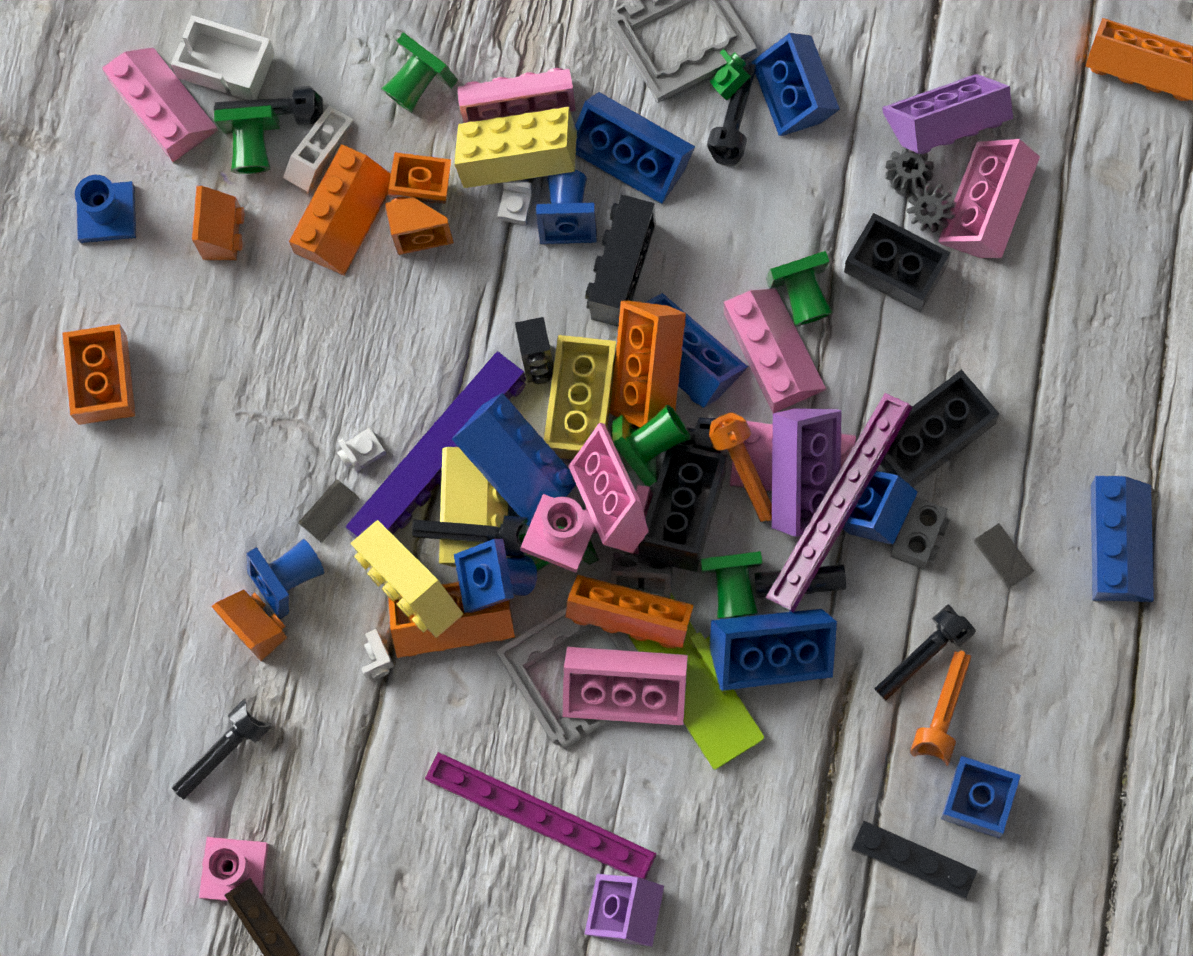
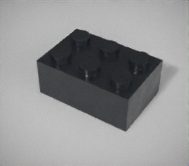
[844,213,951,312]

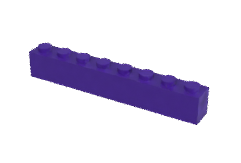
[345,351,526,539]

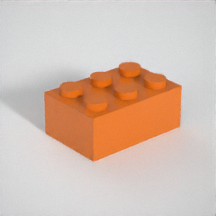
[62,324,135,425]

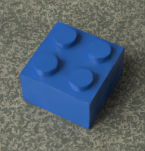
[843,471,918,545]
[941,756,1021,839]

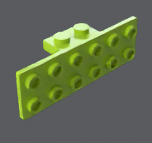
[627,593,764,770]

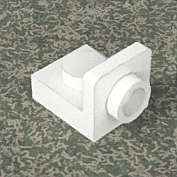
[497,179,533,225]
[337,427,386,472]
[361,629,394,679]

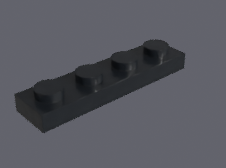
[851,820,978,900]

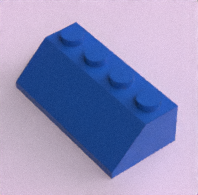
[575,92,695,204]
[644,293,748,408]
[452,393,576,527]
[1091,476,1154,602]
[710,608,837,691]

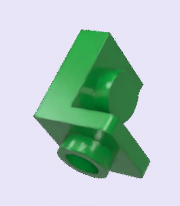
[710,49,751,101]

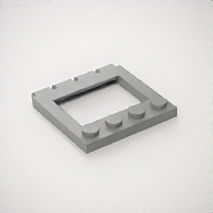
[610,0,757,103]
[496,607,638,749]

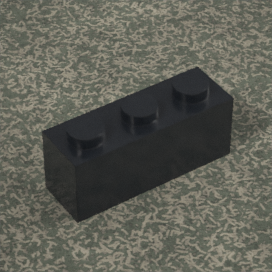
[515,317,554,384]

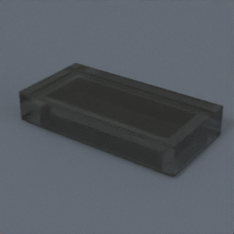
[298,479,360,543]
[974,523,1034,590]

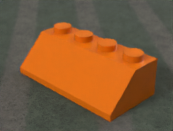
[1085,18,1193,101]
[289,144,391,276]
[610,300,686,428]
[565,574,694,648]
[388,582,515,658]

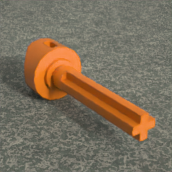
[709,412,772,522]
[910,651,972,766]

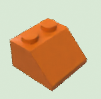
[388,152,451,204]
[192,186,245,261]
[385,196,454,255]
[211,589,287,661]

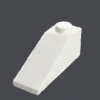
[283,106,353,192]

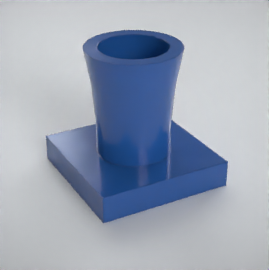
[536,170,597,244]
[75,174,136,243]
[246,539,325,619]
[454,539,537,613]

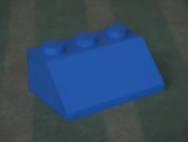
[751,33,840,136]

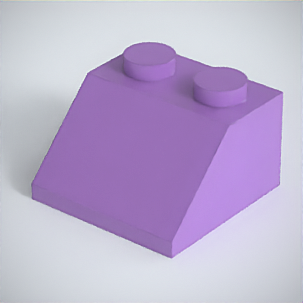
[585,874,664,947]

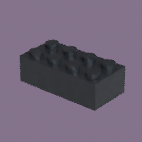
[585,194,656,327]
[880,369,1000,487]
[638,444,727,572]

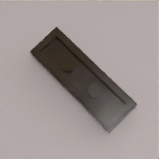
[224,877,301,956]

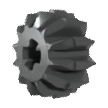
[885,147,934,195]
[907,183,957,233]

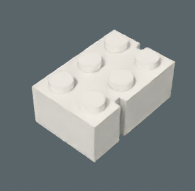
[171,15,275,100]

